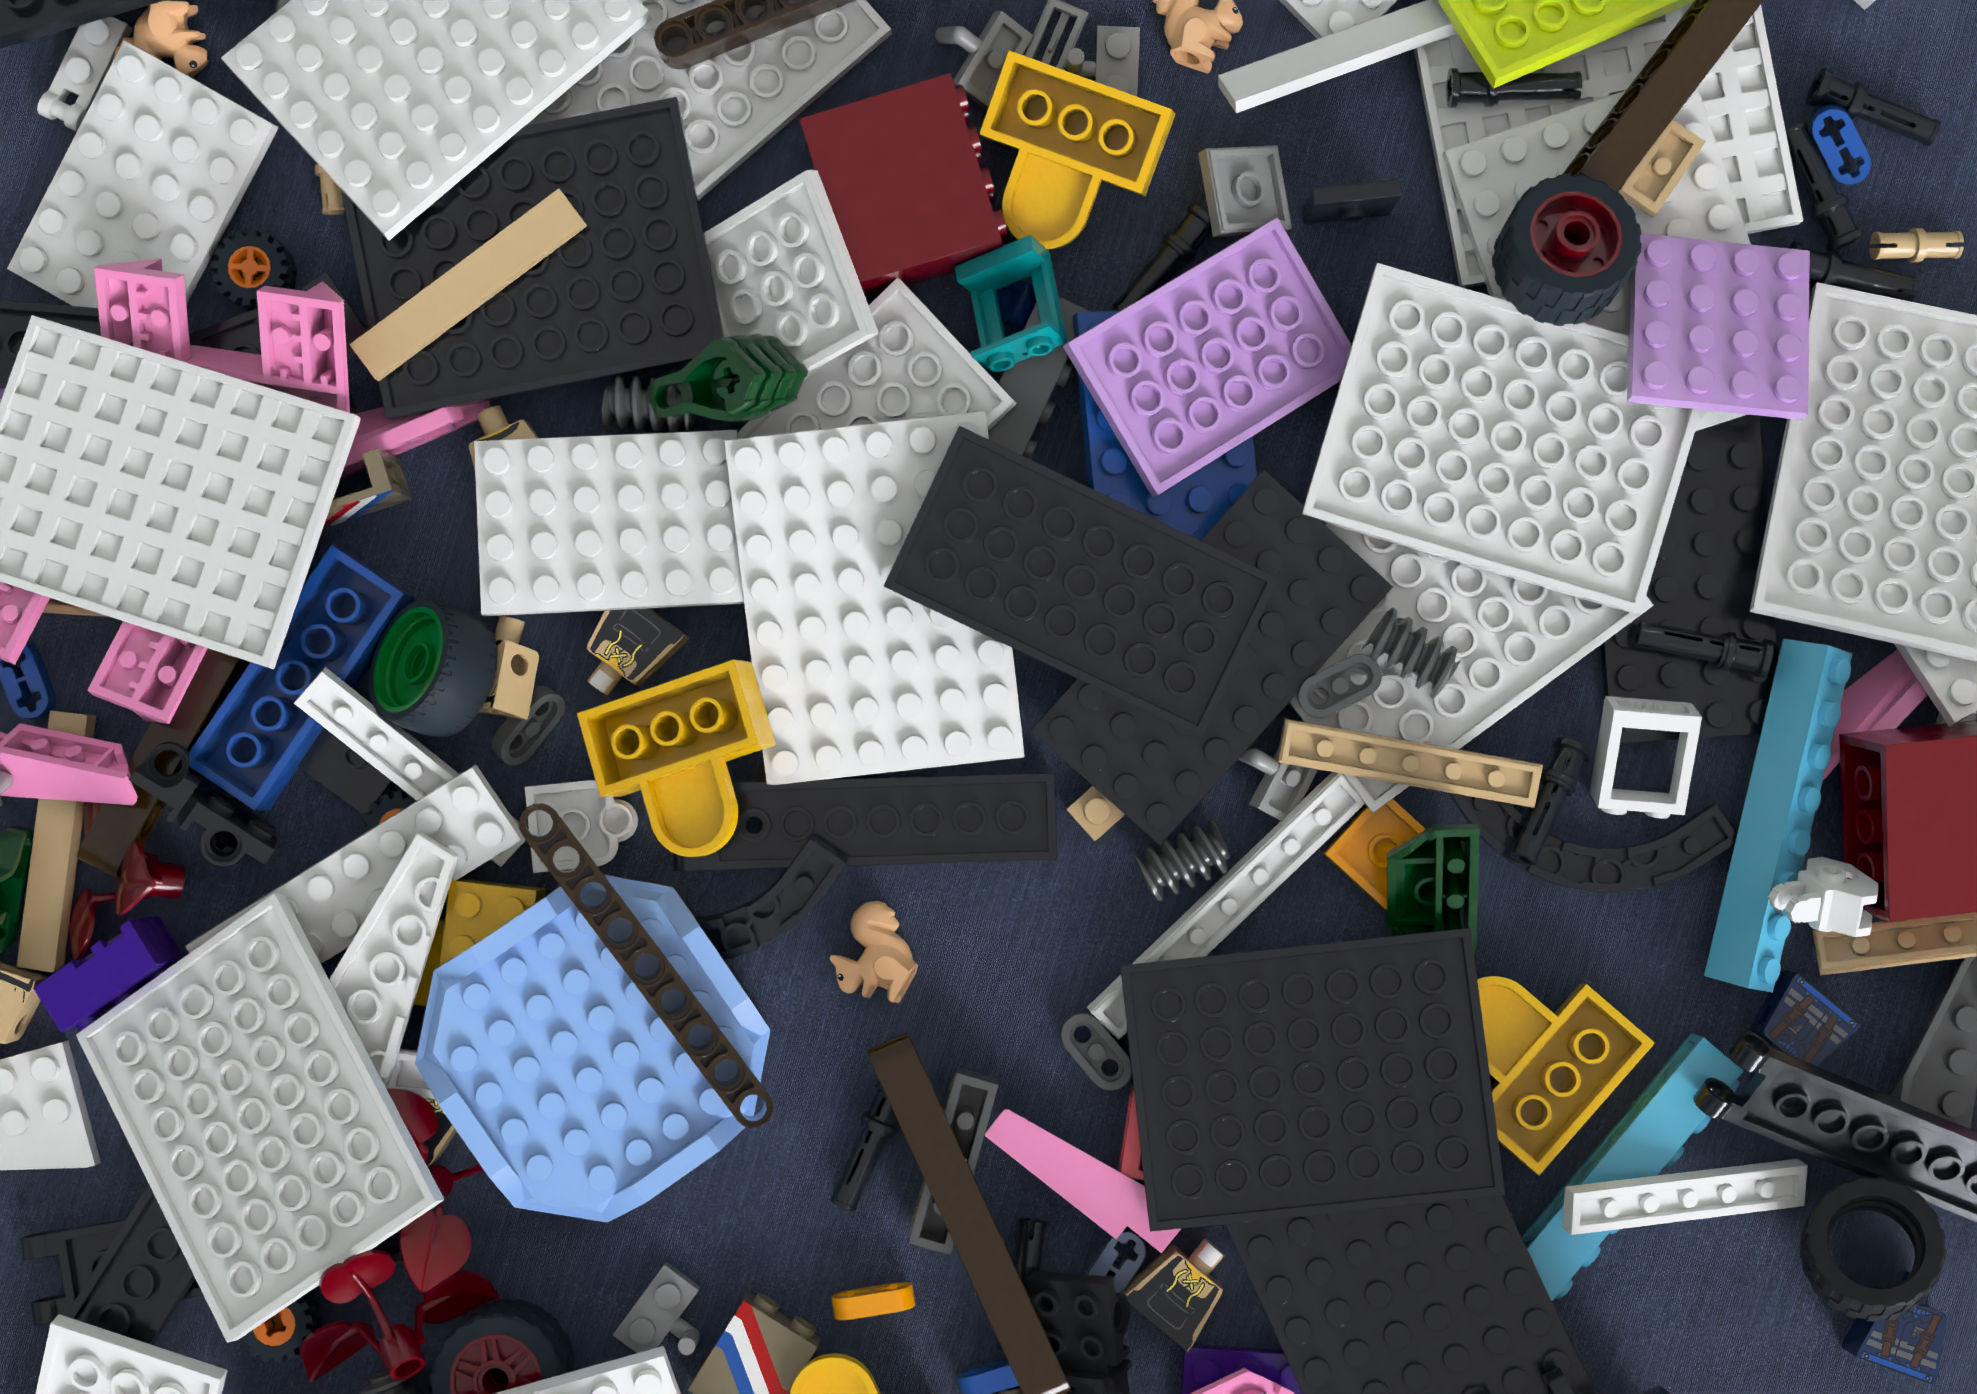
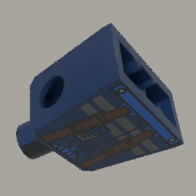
[1750,969,1862,1066]
[1842,1271,1947,1385]

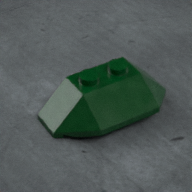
[1387,824,1480,966]

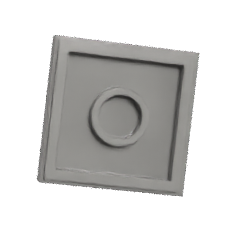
[1198,145,1292,237]

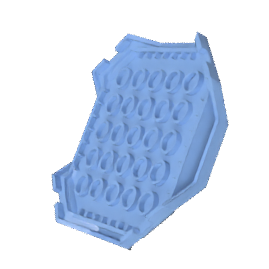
[415,874,770,1223]

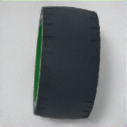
[368,599,498,737]

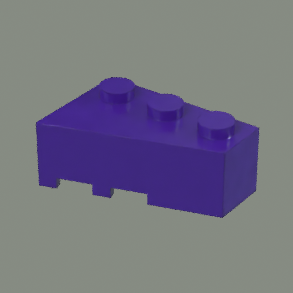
[33,915,184,1032]

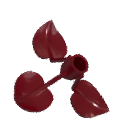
[69,802,185,961]
[387,1088,483,1293]
[300,1250,499,1383]

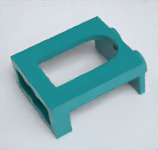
[955,235,1068,373]

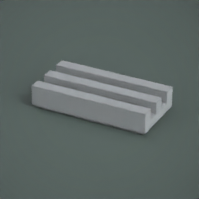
[1024,0,1089,71]

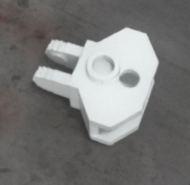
[1767,857,1878,937]

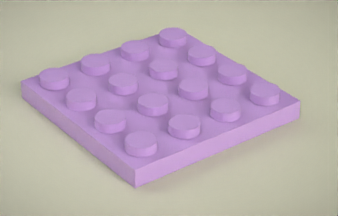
[1627,233,1810,420]

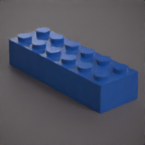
[189,545,415,811]

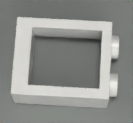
[1589,696,1702,818]

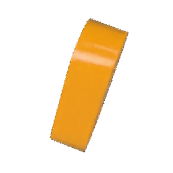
[831,1282,916,1320]

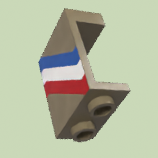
[323,448,412,529]
[688,1292,820,1394]

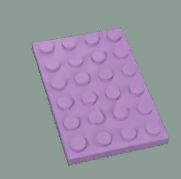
[1063,217,1351,497]

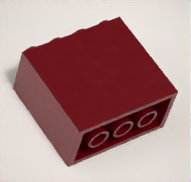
[800,73,1007,299]
[1839,720,1977,922]

